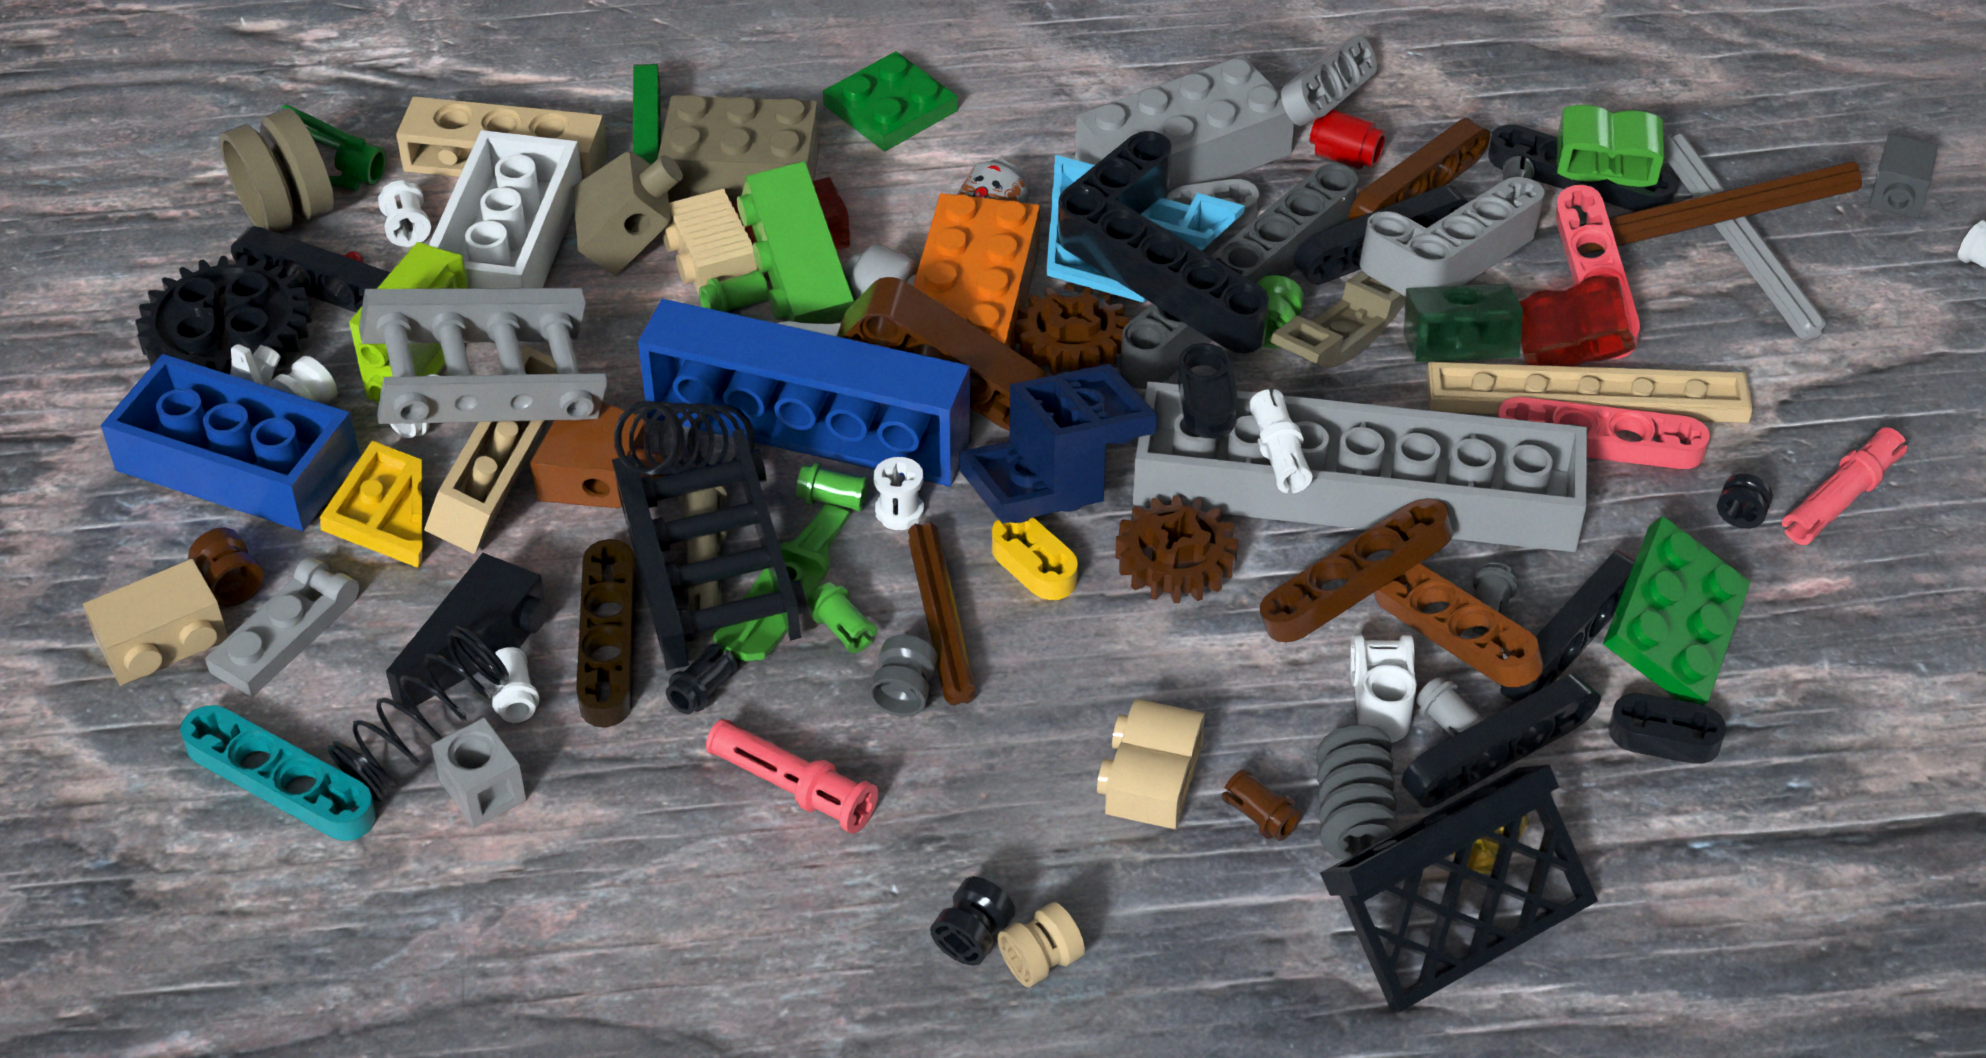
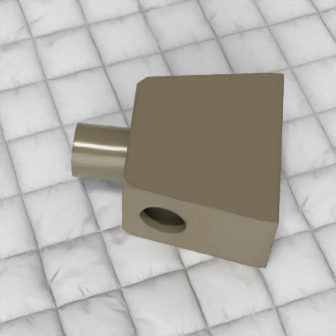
[573,152,683,276]

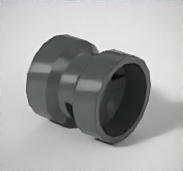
[869,635,938,717]

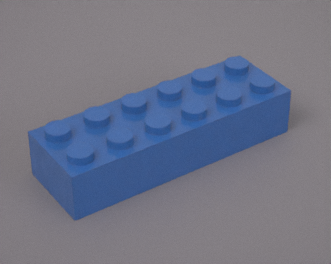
[638,299,970,487]

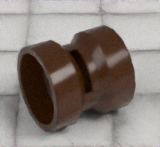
[188,527,264,607]

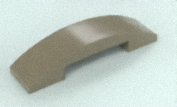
[1271,271,1409,368]

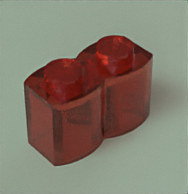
[1514,276,1636,367]

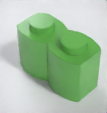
[1557,105,1664,187]

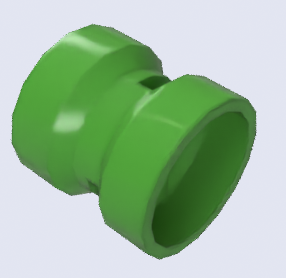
[1257,275,1304,348]

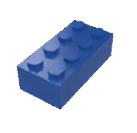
[101,354,360,532]

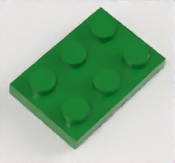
[1603,516,1751,705]

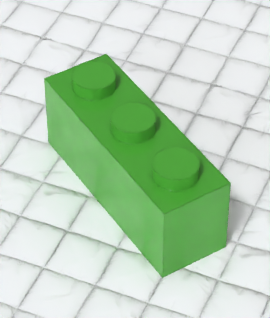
[737,161,854,324]

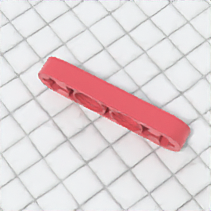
[1556,185,1640,359]
[1497,397,1710,469]

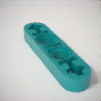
[180,705,376,841]

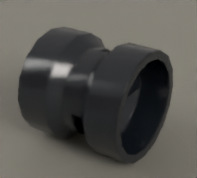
[930,876,1015,966]

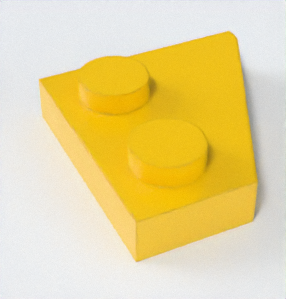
[320,441,422,568]

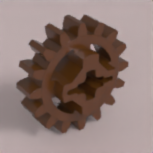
[1015,284,1129,375]
[1115,495,1238,603]

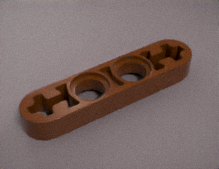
[1348,118,1490,221]
[1260,498,1453,643]

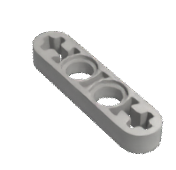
[1281,35,1377,126]

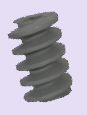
[1316,725,1398,860]

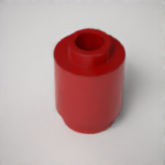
[1309,109,1386,169]

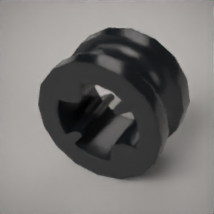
[1716,474,1773,529]

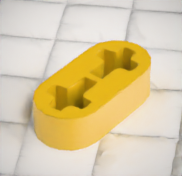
[992,517,1078,600]

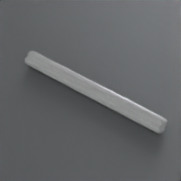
[1663,134,1826,342]

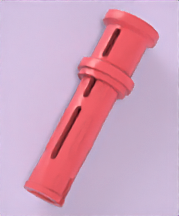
[706,719,878,834]

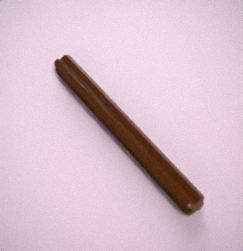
[1577,161,1862,255]

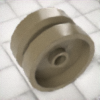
[219,108,334,233]

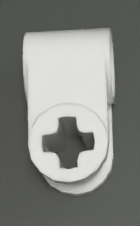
[1350,634,1417,742]

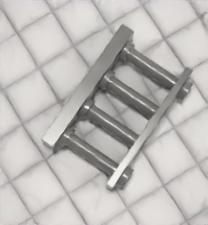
[359,288,607,424]

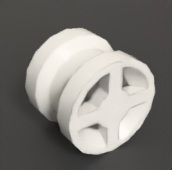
[268,356,338,405]

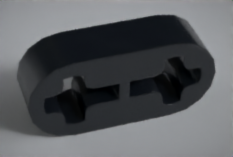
[1608,693,1726,764]

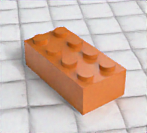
[913,193,1040,350]

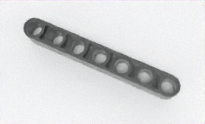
[1120,163,1358,389]

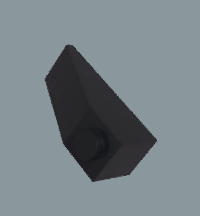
[386,553,548,711]

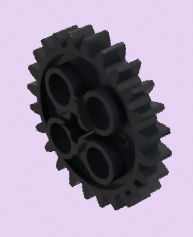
[135,255,312,375]

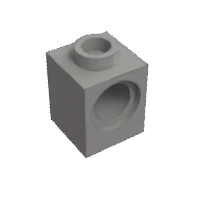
[431,717,527,829]

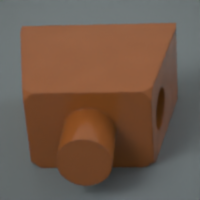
[530,402,670,509]

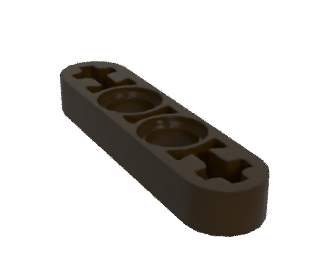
[576,539,636,728]

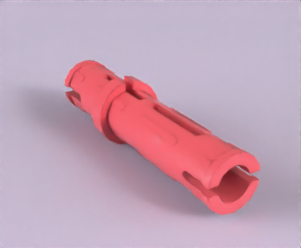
[1782,427,1908,545]

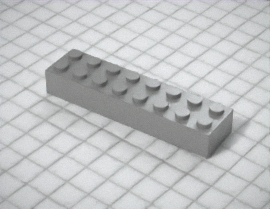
[1133,381,1587,552]

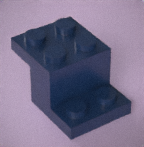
[959,364,1157,524]

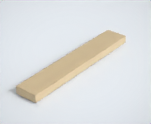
[1426,362,1753,423]

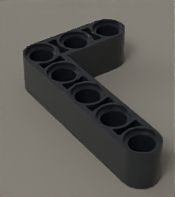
[1058,131,1269,354]

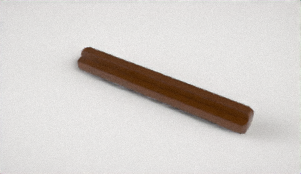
[908,521,976,706]

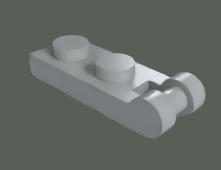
[205,556,359,698]

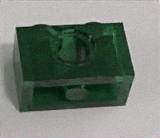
[1403,284,1523,362]

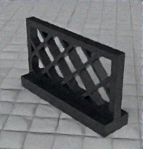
[1320,764,1598,1012]

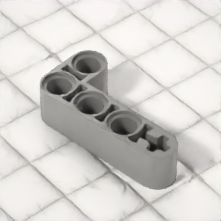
[1360,177,1545,303]

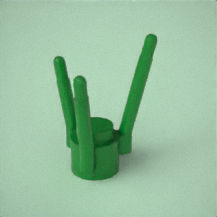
[282,104,386,191]

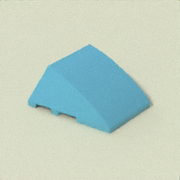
[1047,155,1245,303]

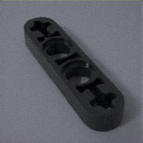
[1488,125,1676,212]
[1294,185,1469,285]
[231,226,390,313]
[1500,549,1636,702]
[1401,673,1601,808]

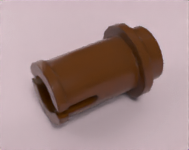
[1222,769,1301,841]

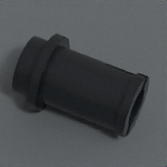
[666,643,737,714]

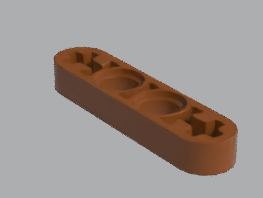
[1374,563,1544,688]

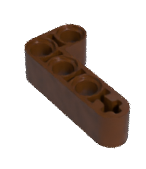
[836,277,1047,431]

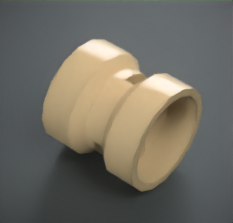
[998,902,1085,988]

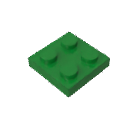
[823,51,958,152]

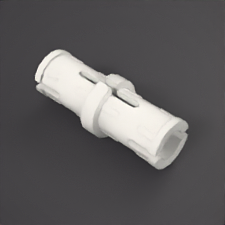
[1249,389,1313,493]

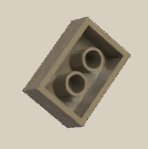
[658,95,820,207]

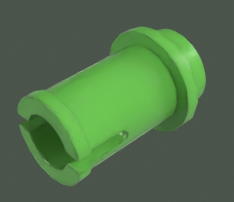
[699,270,769,313]
[796,462,869,512]
[808,582,878,654]

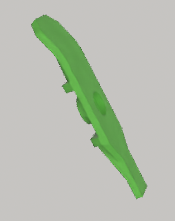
[713,503,850,661]

